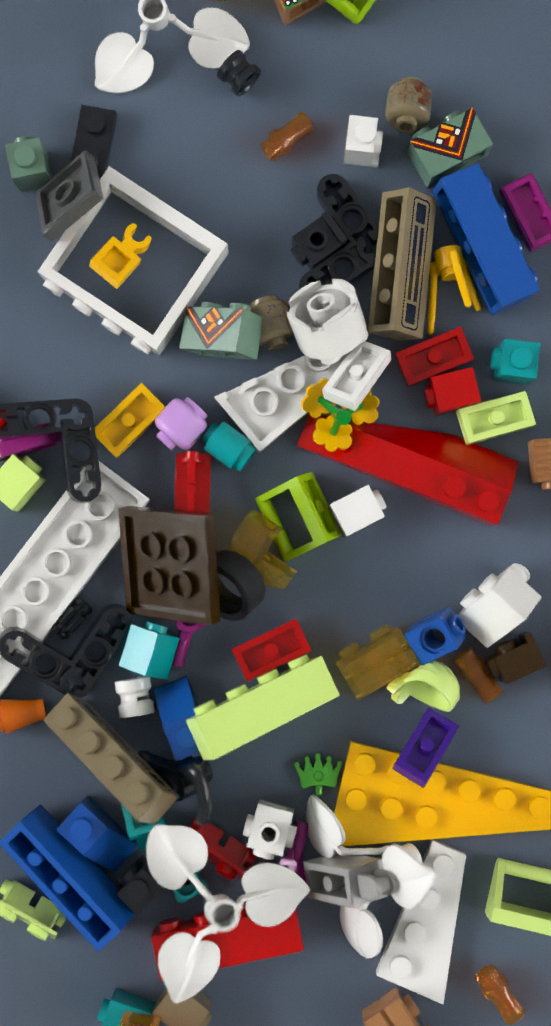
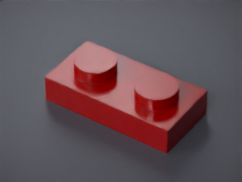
[394,326,474,388]
[232,618,312,682]

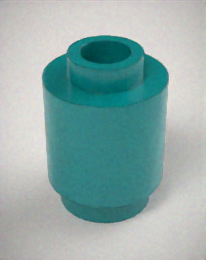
[202,421,257,472]

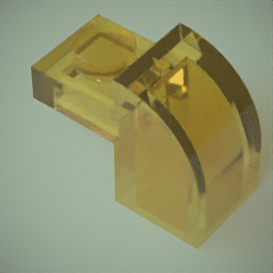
[230,509,297,590]

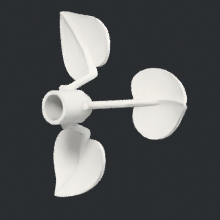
[95,0,250,94]
[306,794,438,959]
[146,824,310,1003]

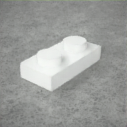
[322,341,391,411]

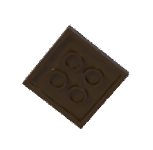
[118,506,220,625]

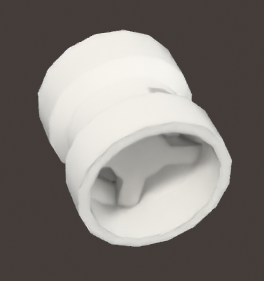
[115,676,155,718]

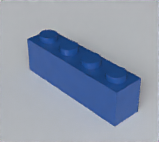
[432,163,540,316]
[0,804,135,952]

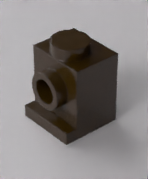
[485,632,546,684]

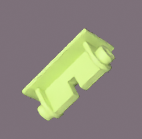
[0,879,67,941]

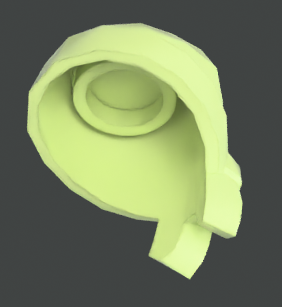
[386,660,460,712]

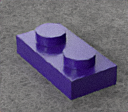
[392,707,459,788]

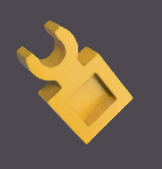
[89,223,152,289]

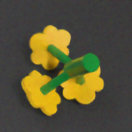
[301,378,379,452]

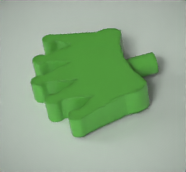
[294,753,342,795]

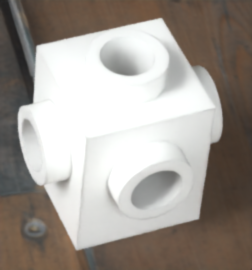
[243,800,297,860]

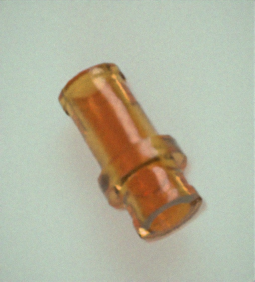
[260,111,314,162]
[453,647,503,704]
[475,964,525,1025]

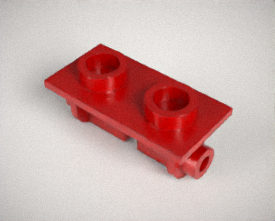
[174,451,211,513]
[190,818,256,881]

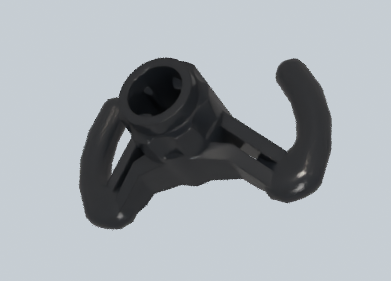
[137,750,213,825]

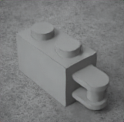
[303,852,398,908]

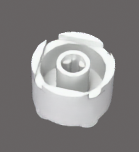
[287,279,369,365]

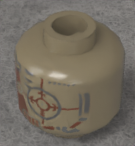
[385,77,432,134]
[250,295,294,351]

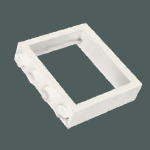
[37,166,229,356]

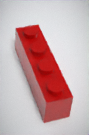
[151,903,304,981]

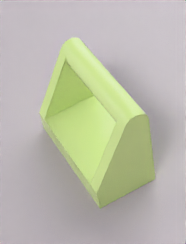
[485,857,551,936]

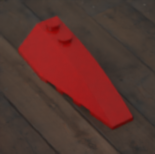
[296,413,518,527]

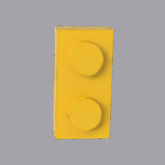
[95,382,165,458]

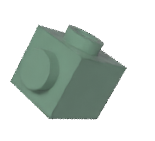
[5,136,53,192]

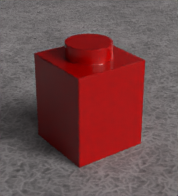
[423,367,481,416]

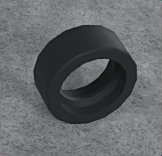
[216,550,266,621]

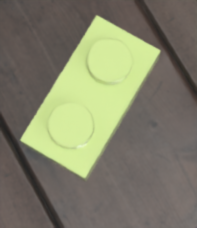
[456,391,536,445]

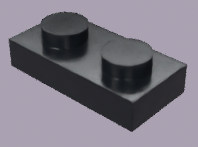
[71,105,118,179]

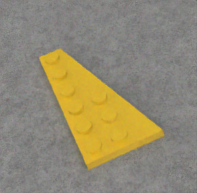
[333,740,551,847]

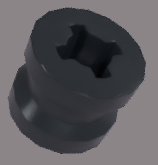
[217,50,261,97]

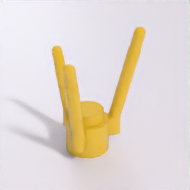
[427,245,482,335]

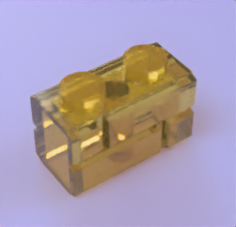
[335,624,420,701]

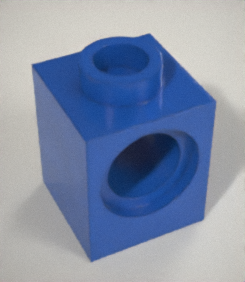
[404,606,467,666]

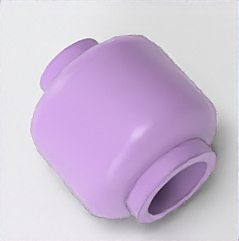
[155,397,208,450]

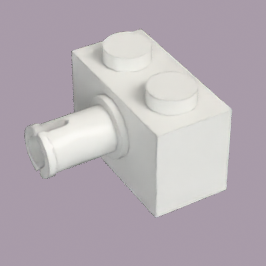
[458,563,541,648]

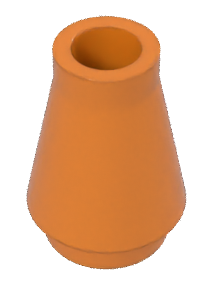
[0,698,46,735]

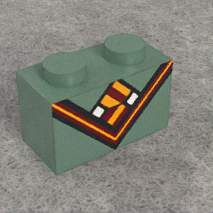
[407,107,493,189]
[179,302,262,360]

